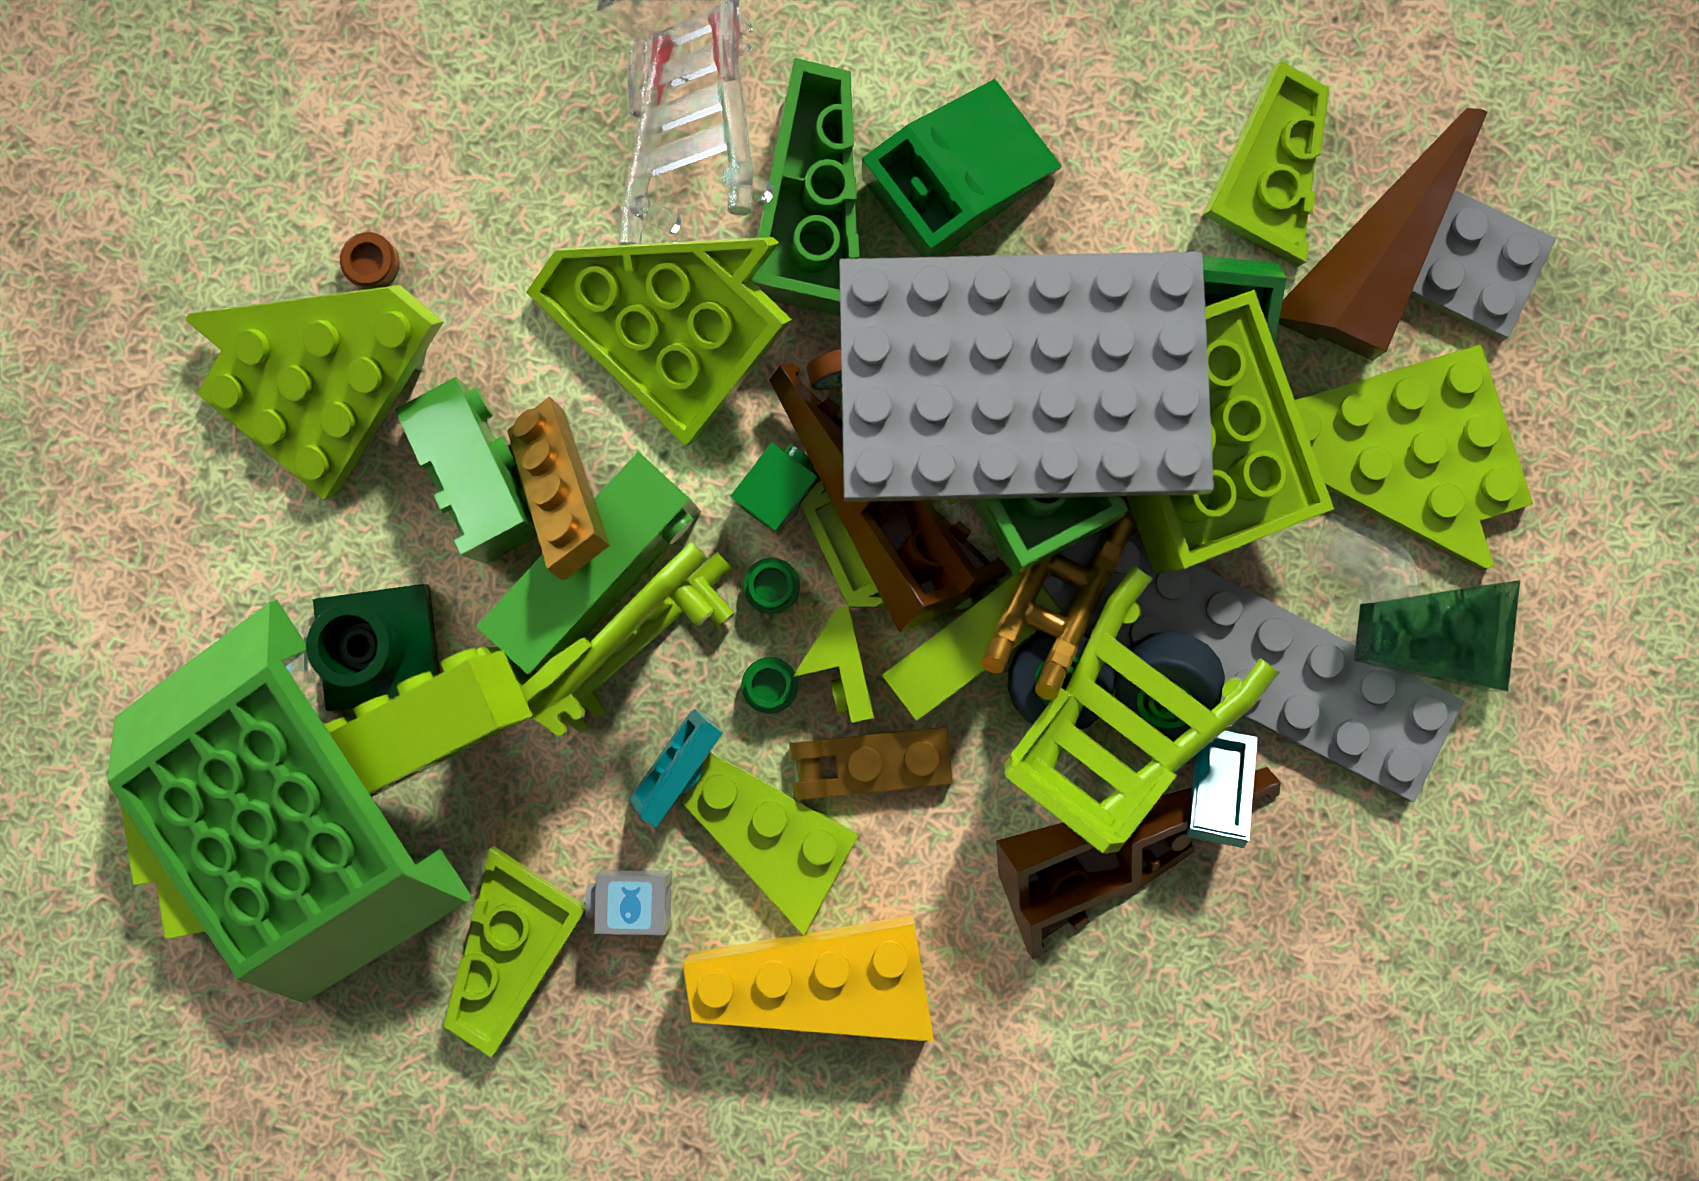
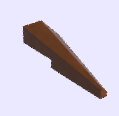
[1279,108,1488,361]
[769,363,1009,632]
[996,767,1281,960]

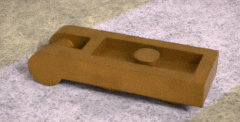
[789,727,953,800]

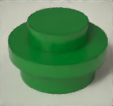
[743,558,800,614]
[741,657,798,714]

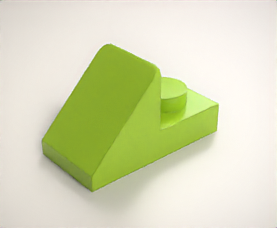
[793,605,874,723]

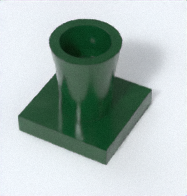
[306,584,440,711]

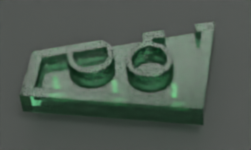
[1353,580,1520,692]

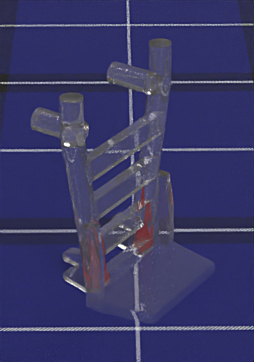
[597,0,774,245]

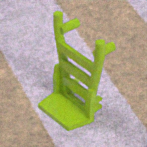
[476,541,735,736]
[1004,565,1280,853]

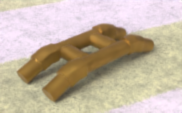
[982,516,1137,700]

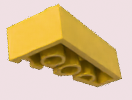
[683,915,934,1042]

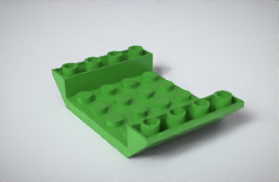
[107,599,473,1003]

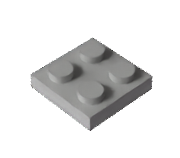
[1410,190,1556,342]

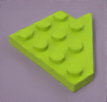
[526,237,792,446]
[185,285,444,500]
[1295,344,1533,570]

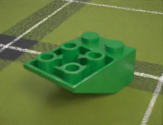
[862,79,1062,257]

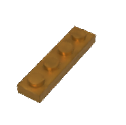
[507,396,610,581]

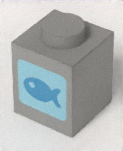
[585,869,672,935]

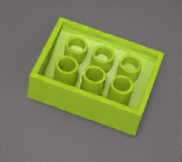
[1126,290,1334,574]

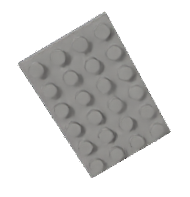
[840,252,1214,502]

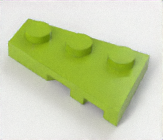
[1203,61,1329,266]
[682,752,859,936]
[443,846,586,1058]

